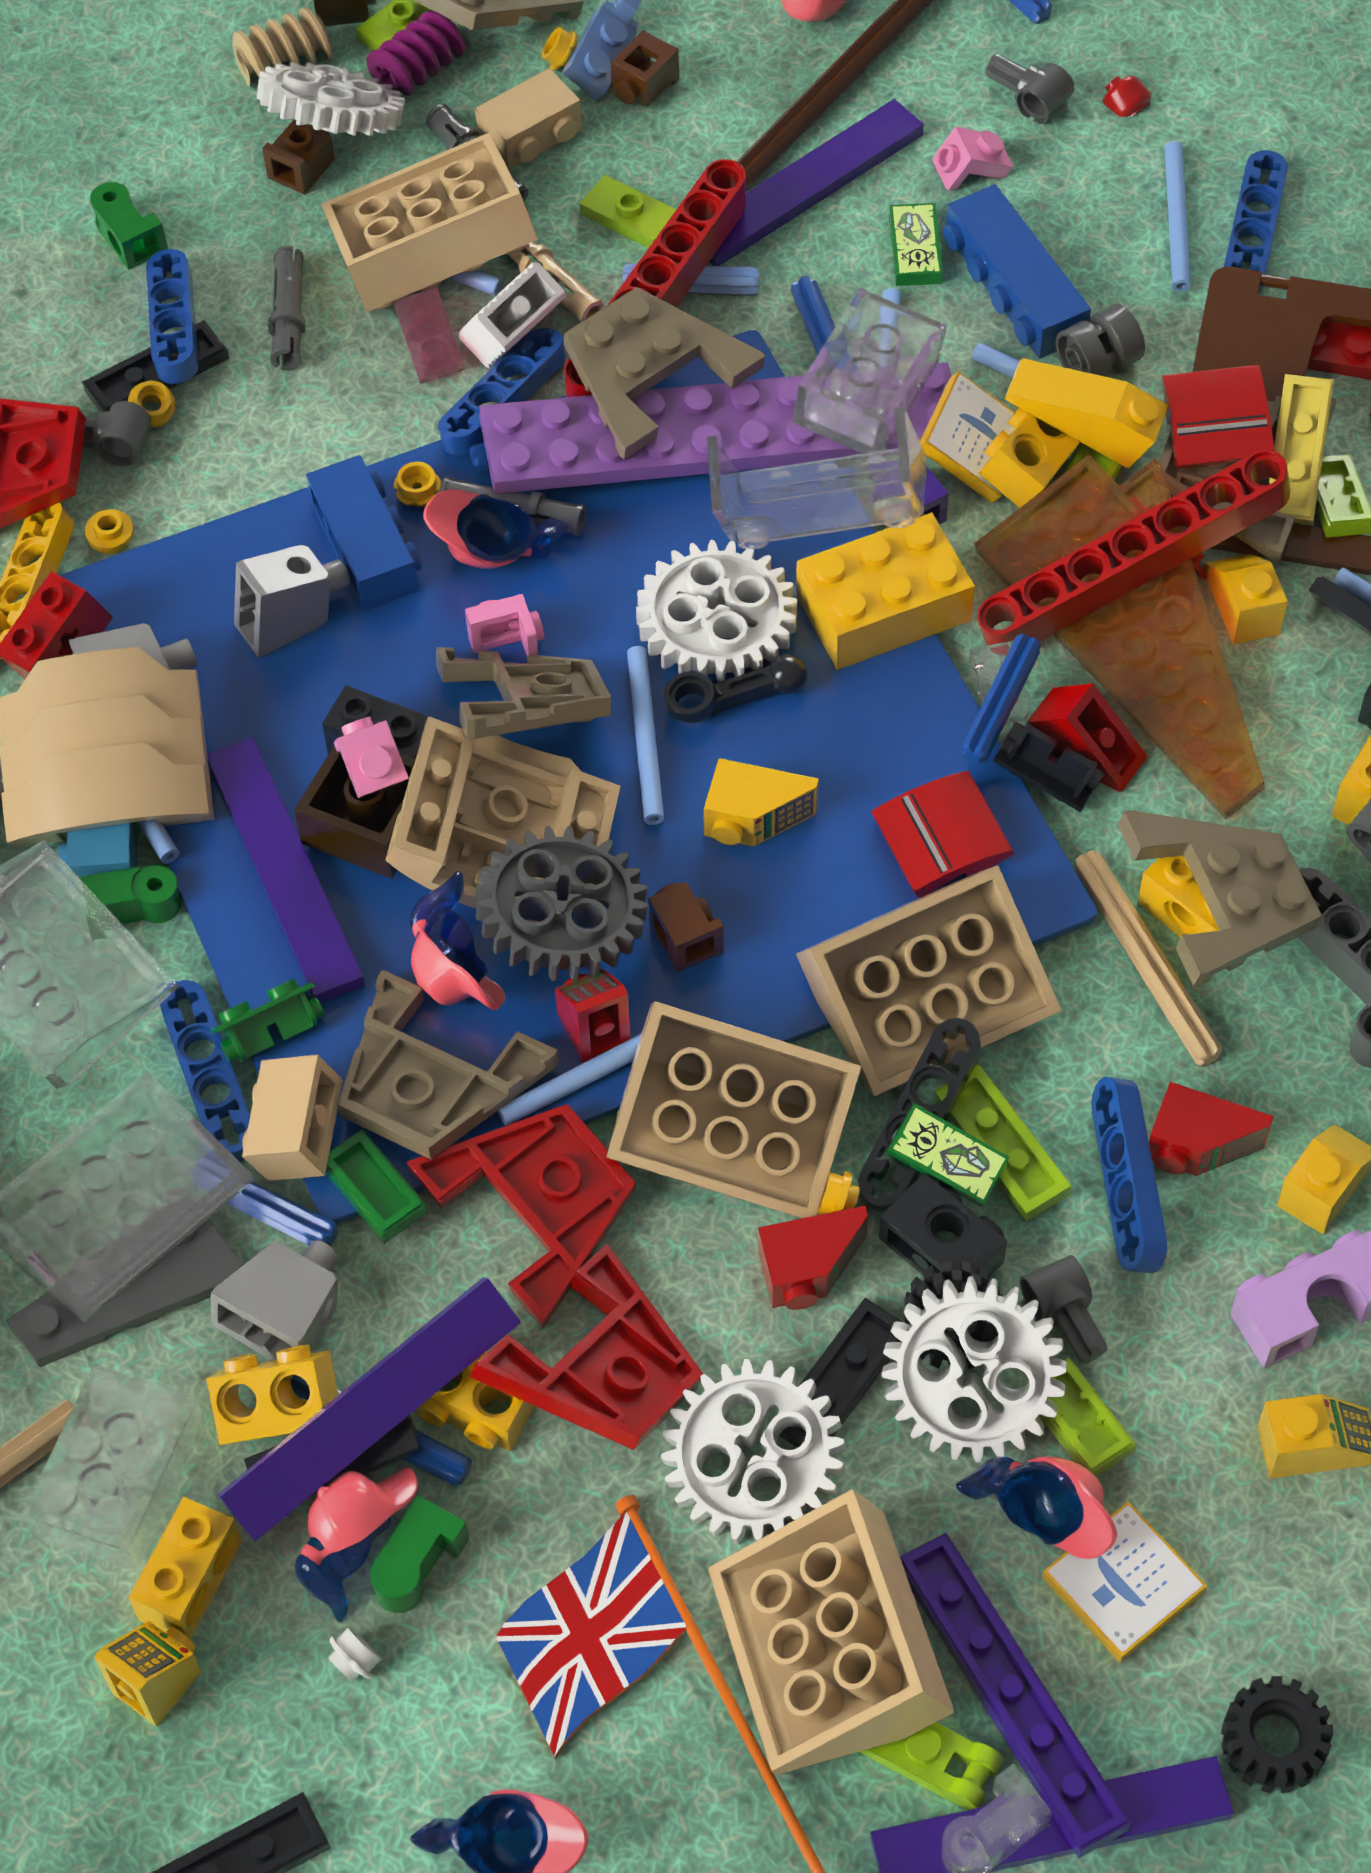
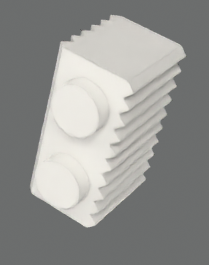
[459,262,566,368]

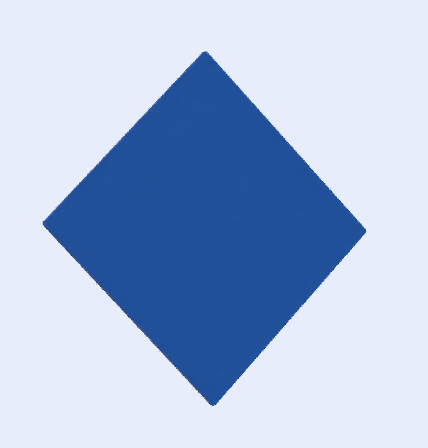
[60,330,1097,1224]

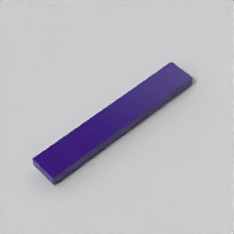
[709,99,924,266]
[207,737,365,1003]
[217,1277,521,1541]
[900,1533,1132,1858]
[870,1756,1234,1873]

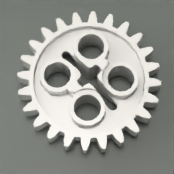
[256,62,405,136]
[636,540,797,683]
[882,1276,1067,1462]
[661,1359,846,1545]

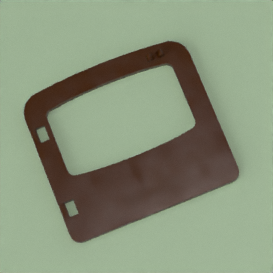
[1168,267,1371,575]

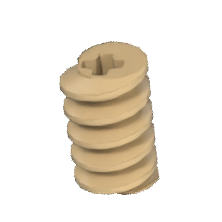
[232,7,333,87]

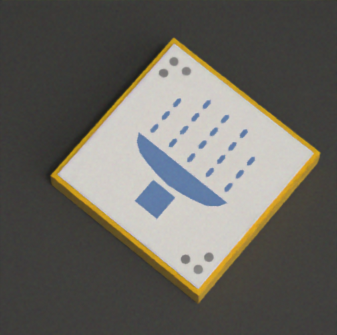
[917,371,1015,502]
[1042,1502,1207,1663]

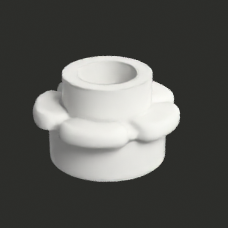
[328,1627,382,1681]

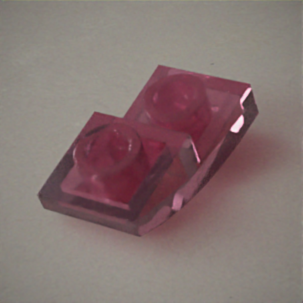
[393,287,465,384]

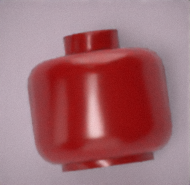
[1102,75,1151,117]

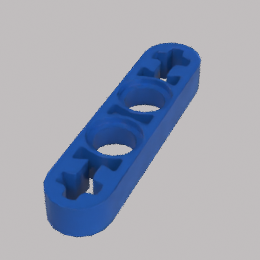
[1224,150,1288,292]
[146,249,199,384]
[438,328,566,456]
[160,980,250,1164]
[1091,1076,1167,1274]

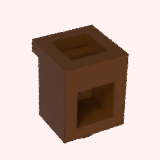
[611,30,680,107]
[262,119,335,195]
[648,882,724,972]

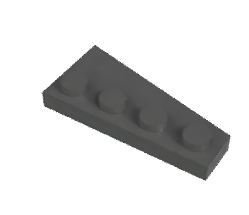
[6,1195,244,1367]

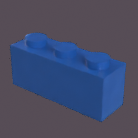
[306,455,422,611]

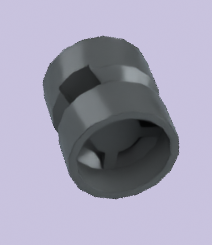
[1055,304,1146,377]

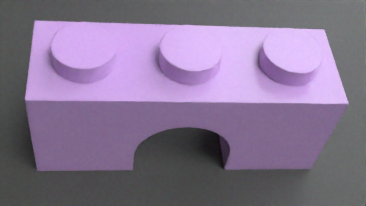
[1230,1230,1371,1369]

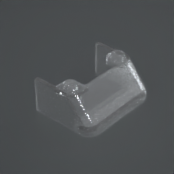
[707,406,927,549]

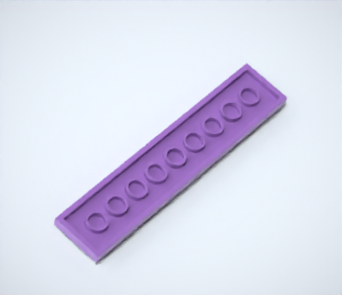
[479,362,952,494]

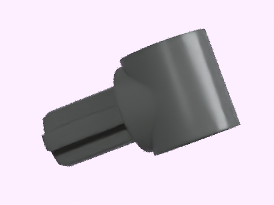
[985,54,1074,124]
[83,401,151,466]
[1020,1255,1107,1363]

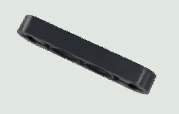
[858,1018,981,1212]

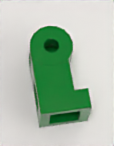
[90,182,168,270]
[79,865,181,943]
[370,1495,469,1613]

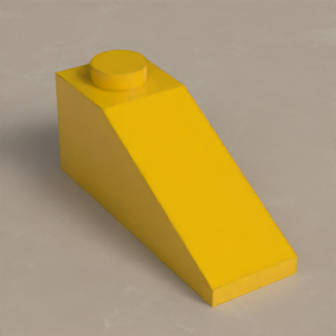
[1005,358,1168,469]

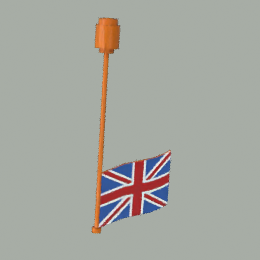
[496,1495,826,1873]

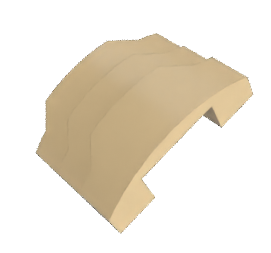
[0,647,215,848]
[385,717,621,928]

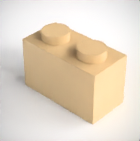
[475,68,582,170]
[242,1055,343,1181]

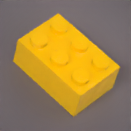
[796,513,975,670]

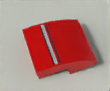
[1162,365,1275,469]
[871,770,1015,898]

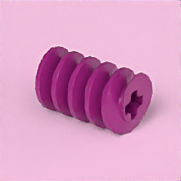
[366,10,466,96]

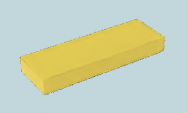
[1269,374,1334,525]

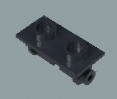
[993,721,1104,813]

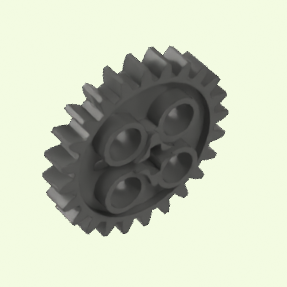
[475,826,648,981]

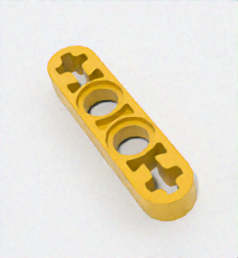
[0,502,74,659]

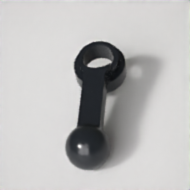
[664,654,807,723]

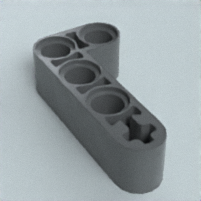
[1297,868,1371,1068]

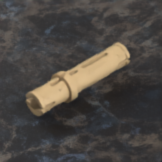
[507,242,605,322]

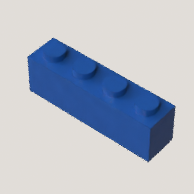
[943,184,1091,359]

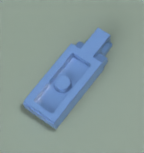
[562,0,641,101]

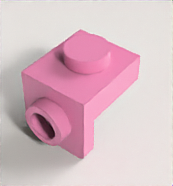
[933,127,1014,191]
[465,594,545,656]
[334,716,409,798]

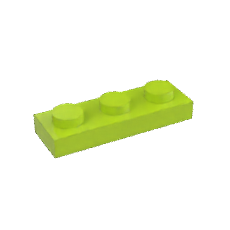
[934,1064,1072,1222]

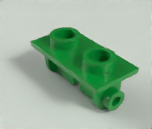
[210,978,325,1062]

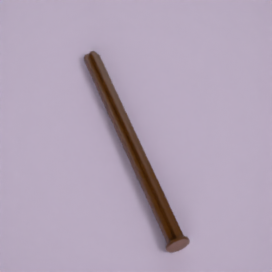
[736,0,932,190]

